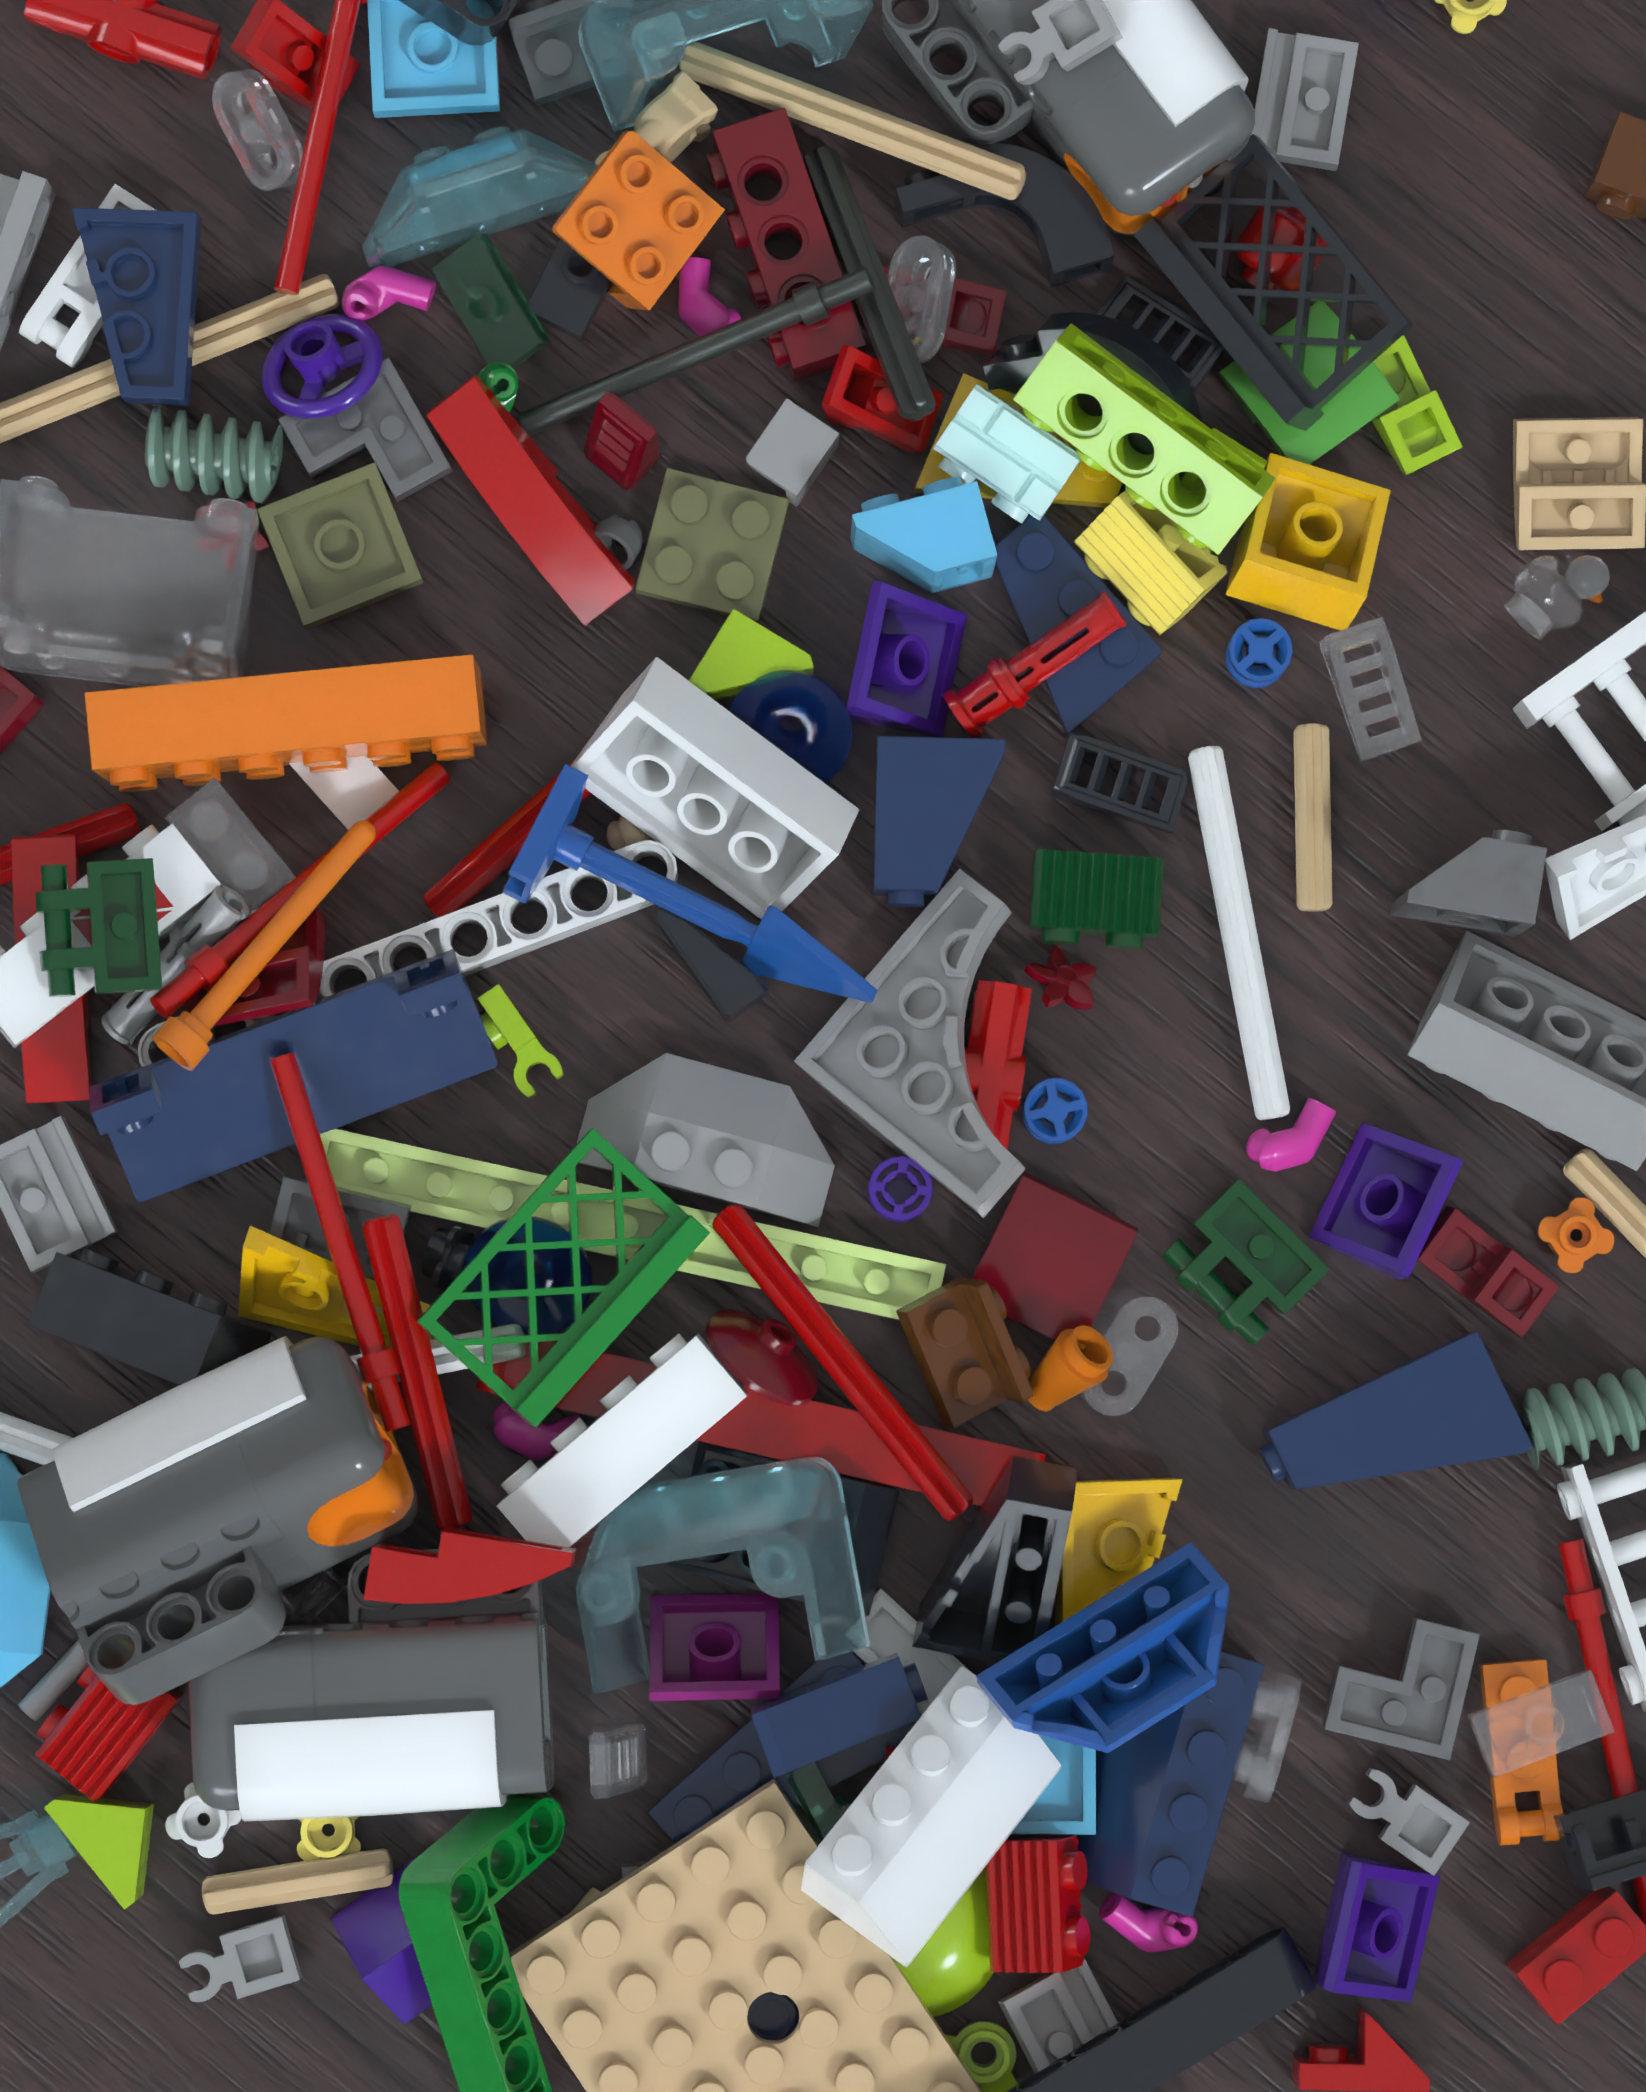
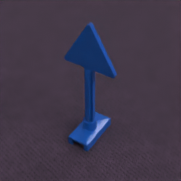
[502,764,878,1003]

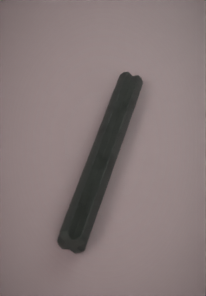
[803,145,936,422]

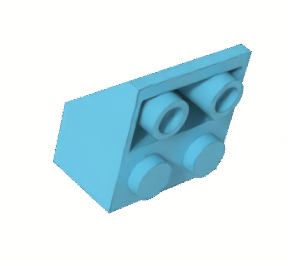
[850,477,997,594]

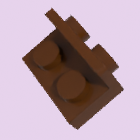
[896,1277,1033,1428]

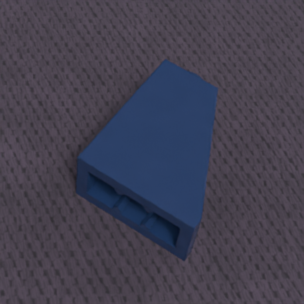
[873,736,1005,908]
[751,1653,928,1778]

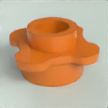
[1538,1198,1614,1273]

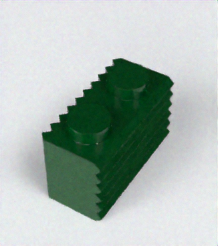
[1028,849,1164,950]

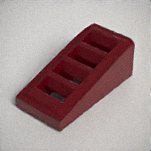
[584,392,660,491]

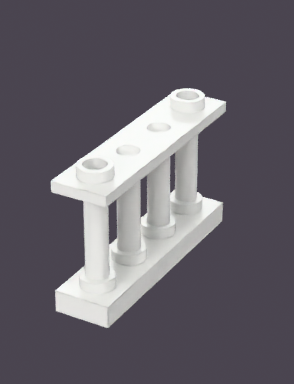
[1513,611,1646,831]
[1557,1461,1646,1712]

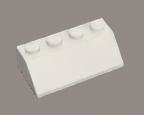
[571,657,860,920]
[801,1666,1061,1968]

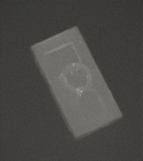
[1468,1669,1615,1777]

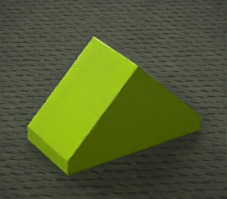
[689,608,814,700]
[44,1794,154,1910]

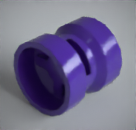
[868,1156,933,1223]

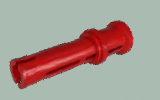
[943,591,1127,739]

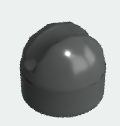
[594,514,643,569]

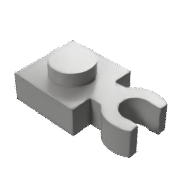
[998,0,1123,85]
[1346,1768,1470,1876]
[179,1915,302,2002]

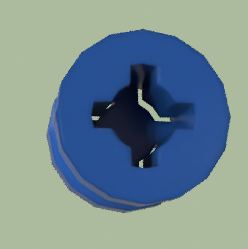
[1224,618,1293,689]
[1022,1078,1088,1144]

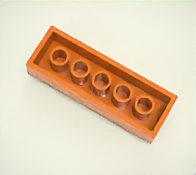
[85,655,488,792]

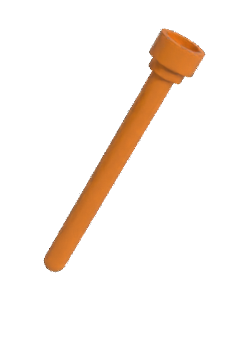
[152,820,376,1071]

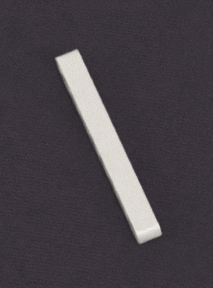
[138,840,678,1067]

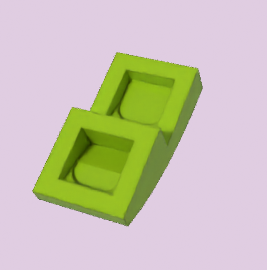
[1371,335,1463,476]

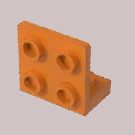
[552,131,725,311]

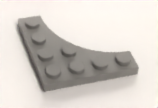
[794,868,1025,1218]

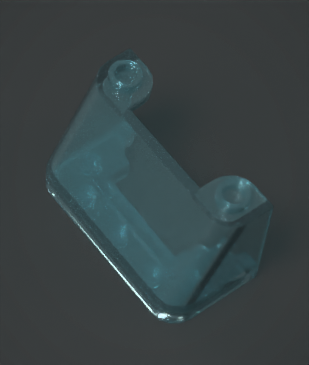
[578,0,874,132]

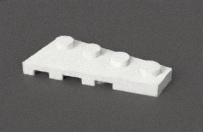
[1545,815,1646,940]

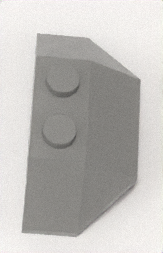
[577,1053,835,1228]

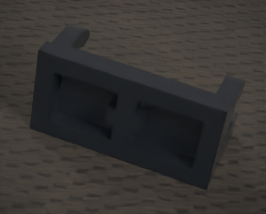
[1554,1788,1646,1891]

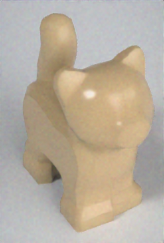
[595,71,718,167]

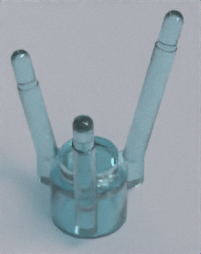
[0,1809,77,1928]

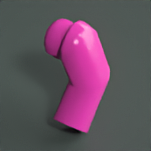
[678,257,741,337]

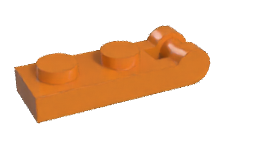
[1479,1658,1563,1846]

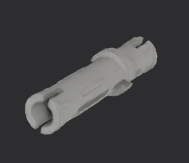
[101,886,250,1044]

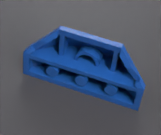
[976,1542,1230,1753]

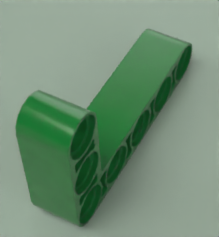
[398,1795,565,2092]

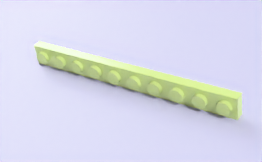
[320,1129,946,1320]

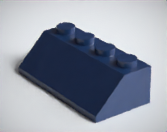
[1076,1650,1264,1917]

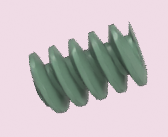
[145,406,283,503]
[1520,1367,1646,1471]

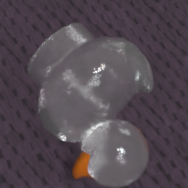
[1504,555,1610,640]

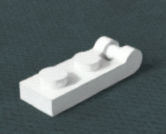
[19,184,157,368]

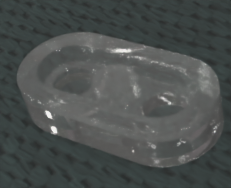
[212,69,303,191]
[888,235,956,364]
[1082,1297,1179,1416]
[1232,1671,1302,1803]

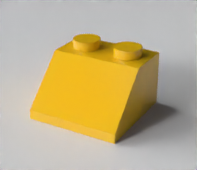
[1225,453,1391,632]

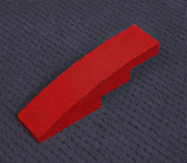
[426,374,635,626]
[11,833,93,1103]

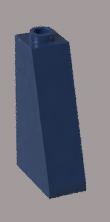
[1259,1331,1534,1490]

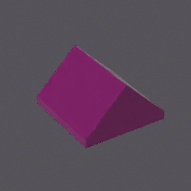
[649,1593,780,1701]

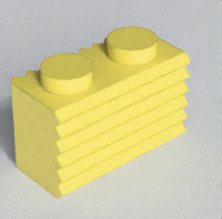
[1074,491,1228,635]

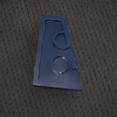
[71,207,202,405]
[995,515,1163,737]

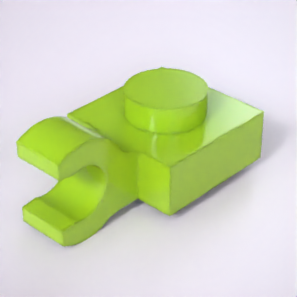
[478,984,564,1099]

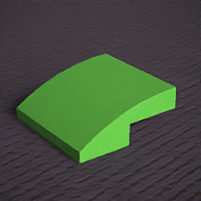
[1218,301,1400,465]

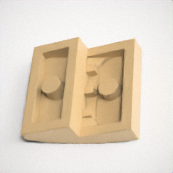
[1513,417,1646,550]

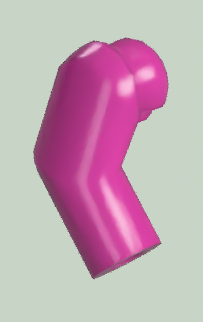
[342,265,436,321]
[1246,1098,1336,1172]
[493,1402,580,1460]
[1099,1893,1198,1952]

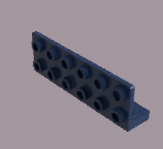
[90,949,498,1202]

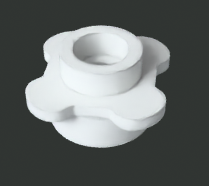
[165,1782,242,1858]

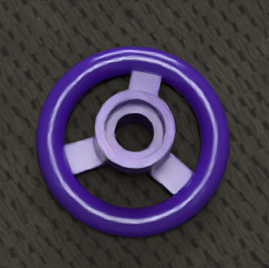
[261,314,383,419]

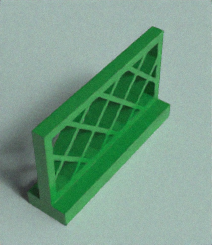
[416,1128,710,1427]

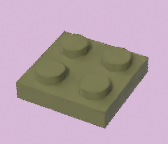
[257,462,424,630]
[635,468,790,624]

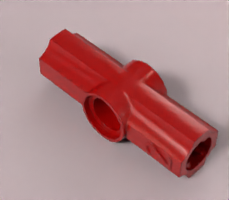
[24,0,222,80]
[964,980,1032,1150]

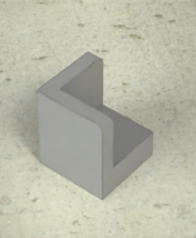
[746,398,839,507]

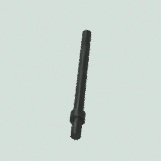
[518,266,875,436]

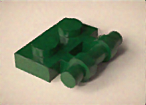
[35,858,162,997]
[1161,1179,1330,1346]

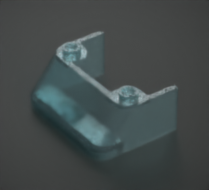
[576,1456,870,1694]

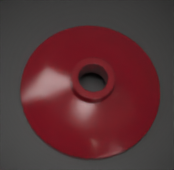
[706,1309,818,1406]

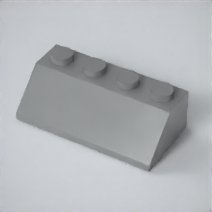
[1408,930,1646,1171]

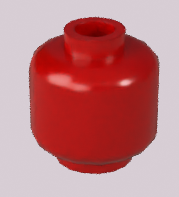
[1234,198,1328,291]

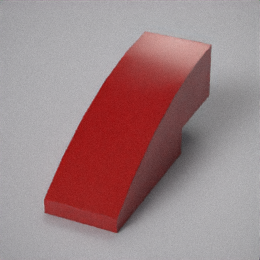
[363,1527,577,1604]

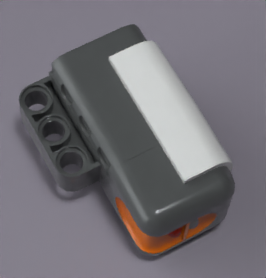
[881,0,1255,236]
[17,1336,418,1705]
[188,1549,554,1822]

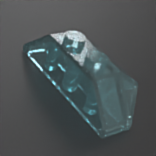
[362,127,598,270]

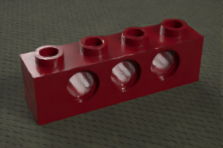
[705,108,866,382]

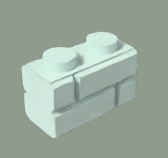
[933,384,1081,523]

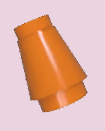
[1028,1325,1113,1412]

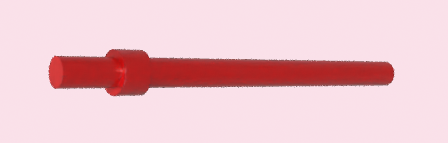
[274,0,367,295]
[150,762,450,1018]
[270,1053,411,1432]
[1558,1538,1646,1923]

